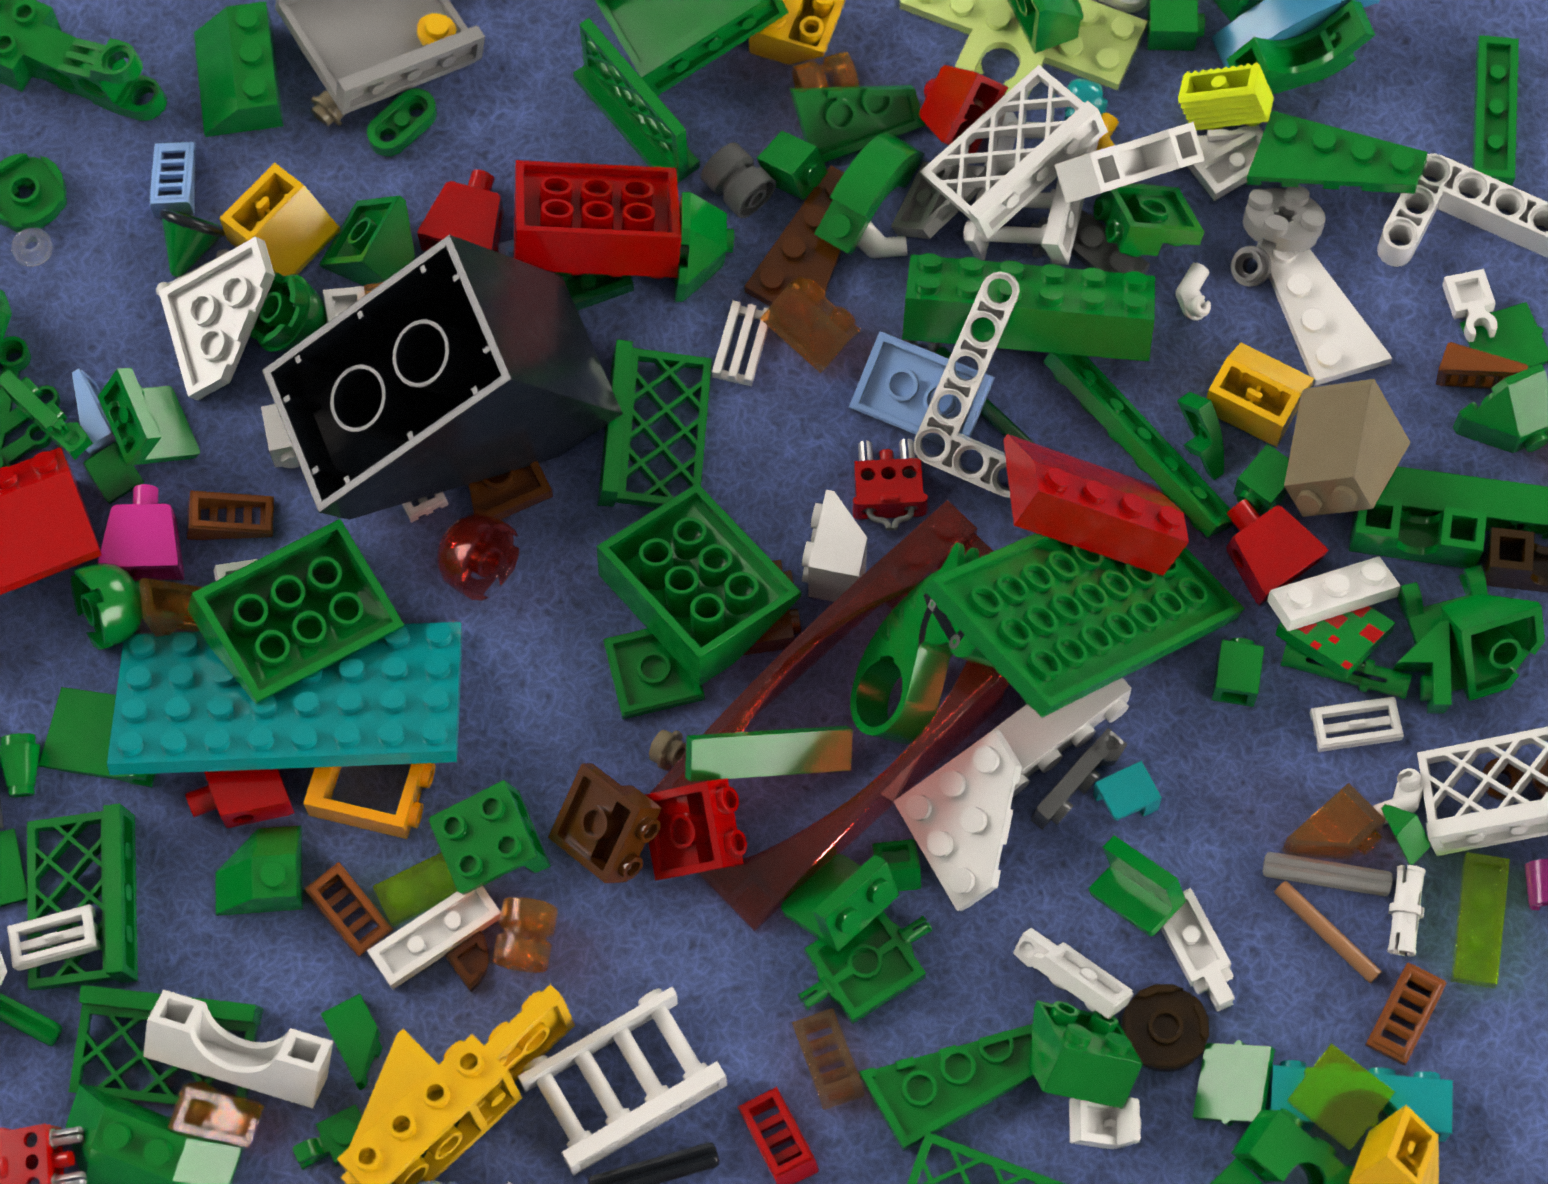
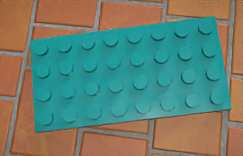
[107,622,462,775]

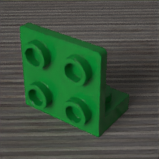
[97,367,200,466]
[429,780,551,895]

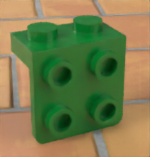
[781,854,899,952]

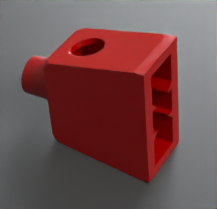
[919,65,1008,154]
[417,170,504,252]
[1226,499,1329,605]
[185,769,295,828]

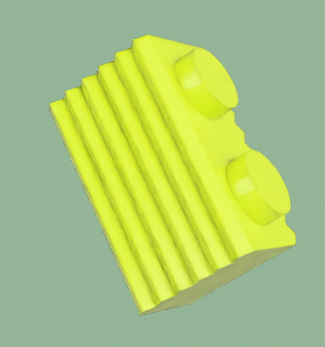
[1178,62,1274,130]

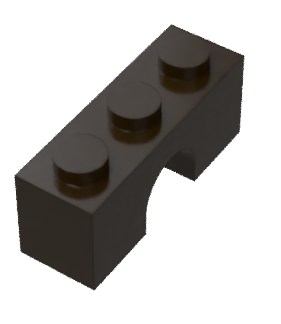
[1482,527,1548,593]

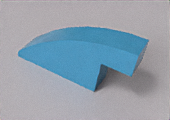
[1211,0,1379,68]

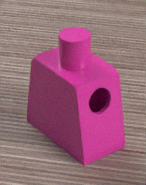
[98,484,184,581]

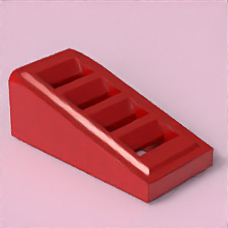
[737,1087,819,1184]

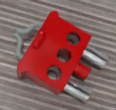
[853,439,928,531]
[0,1124,87,1184]

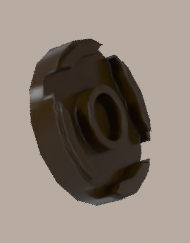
[1121,984,1209,1072]

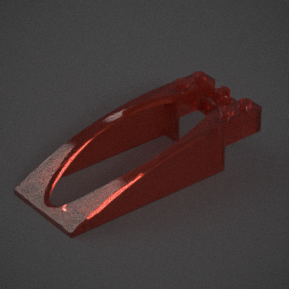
[651,500,1010,931]

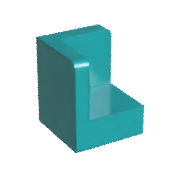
[1093,761,1162,821]

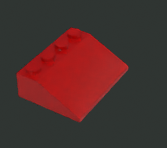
[514,160,682,279]
[1003,434,1189,576]
[0,447,102,595]

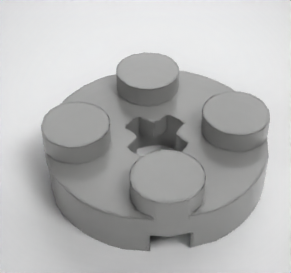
[1242,186,1326,252]

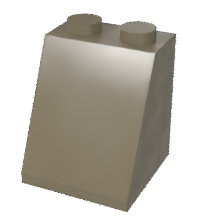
[1284,379,1411,517]

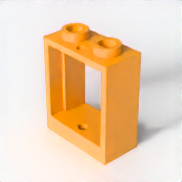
[303,763,436,839]

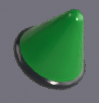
[159,209,225,277]

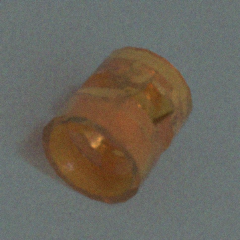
[792,50,860,88]
[492,897,558,973]

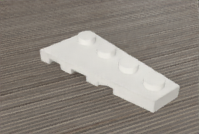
[1257,239,1392,386]

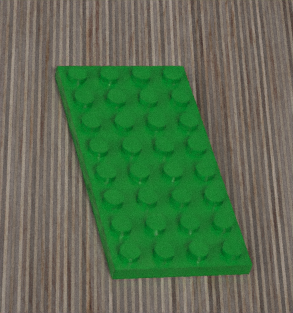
[924,533,1245,718]

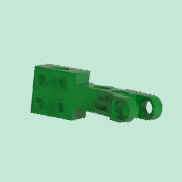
[0,0,167,121]

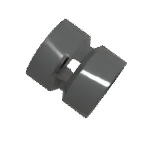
[701,142,776,219]

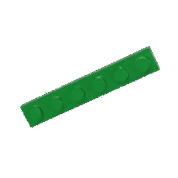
[1043,353,1234,538]

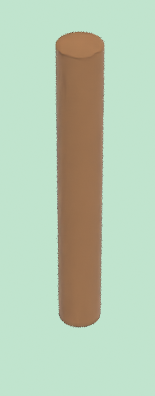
[1274,880,1382,984]

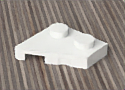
[1187,125,1264,201]

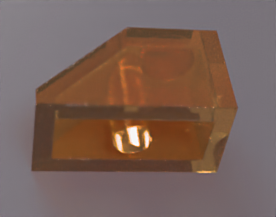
[1282,783,1386,859]

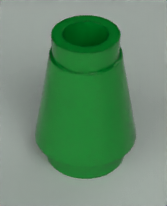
[0,733,41,798]

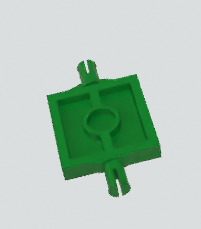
[797,911,932,1024]

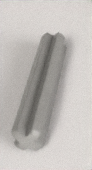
[1263,852,1393,896]

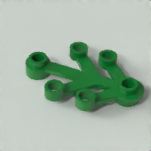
[0,336,60,468]

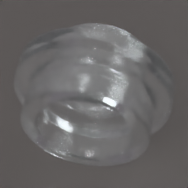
[11,228,53,267]

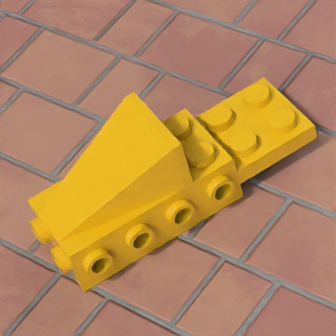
[337,984,575,1184]

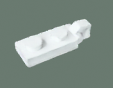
[1161,888,1235,1012]
[1013,928,1134,1019]

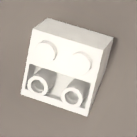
[802,490,867,606]

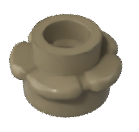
[311,90,346,127]
[649,730,686,771]

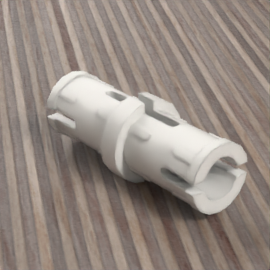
[1387,865,1425,957]

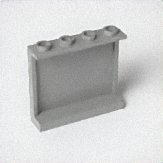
[275,0,485,115]

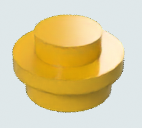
[417,13,456,46]

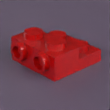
[644,778,747,881]

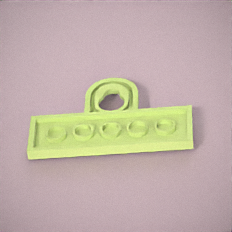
[900,0,1148,101]

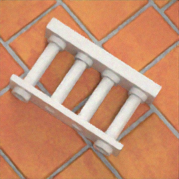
[964,110,1099,265]
[518,987,727,1176]

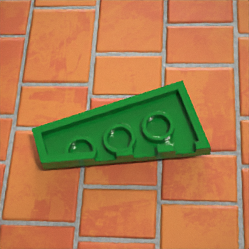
[1247,111,1428,194]
[859,1024,1035,1152]

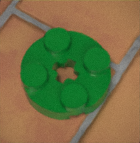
[0,153,67,233]

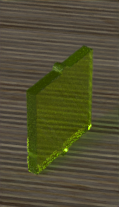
[1286,1043,1395,1151]

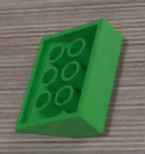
[597,483,801,686]
[187,519,404,704]

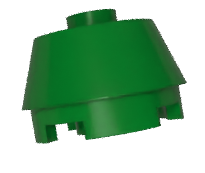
[250,273,327,352]

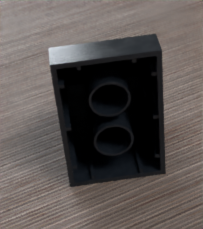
[262,234,623,520]

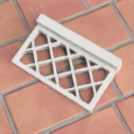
[920,65,1107,239]
[1417,727,1548,856]

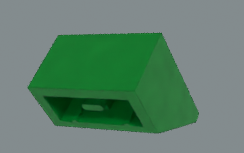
[1030,1000,1143,1109]

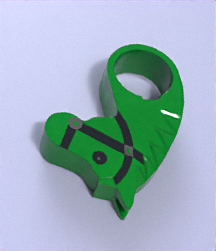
[850,542,993,744]

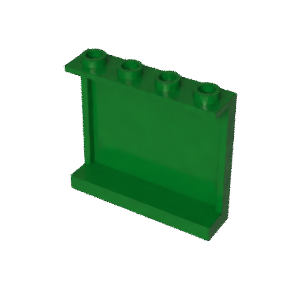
[595,0,789,96]

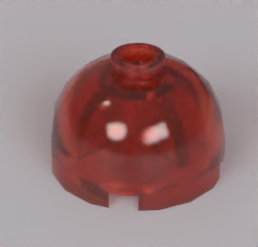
[437,514,519,601]

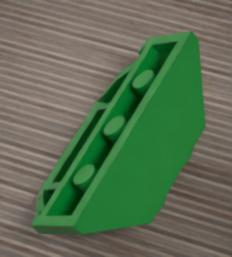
[65,1084,244,1184]

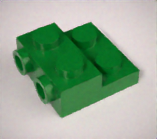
[1093,183,1204,257]

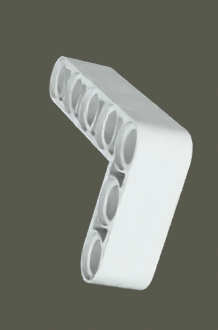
[1377,153,1548,267]
[914,271,1020,498]

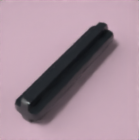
[588,1142,719,1184]

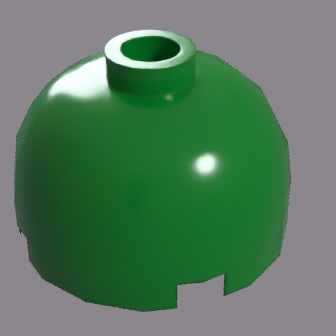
[70,563,148,650]

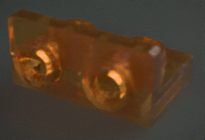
[760,276,861,373]

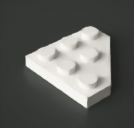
[159,236,275,401]
[893,730,1022,911]

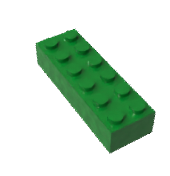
[902,253,1155,362]

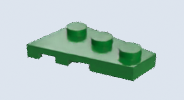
[790,85,925,163]

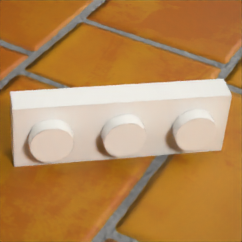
[1267,556,1401,631]
[367,886,503,990]

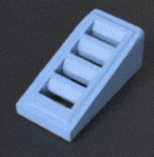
[150,142,196,217]
[72,368,116,456]

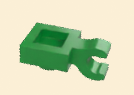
[292,1104,362,1170]

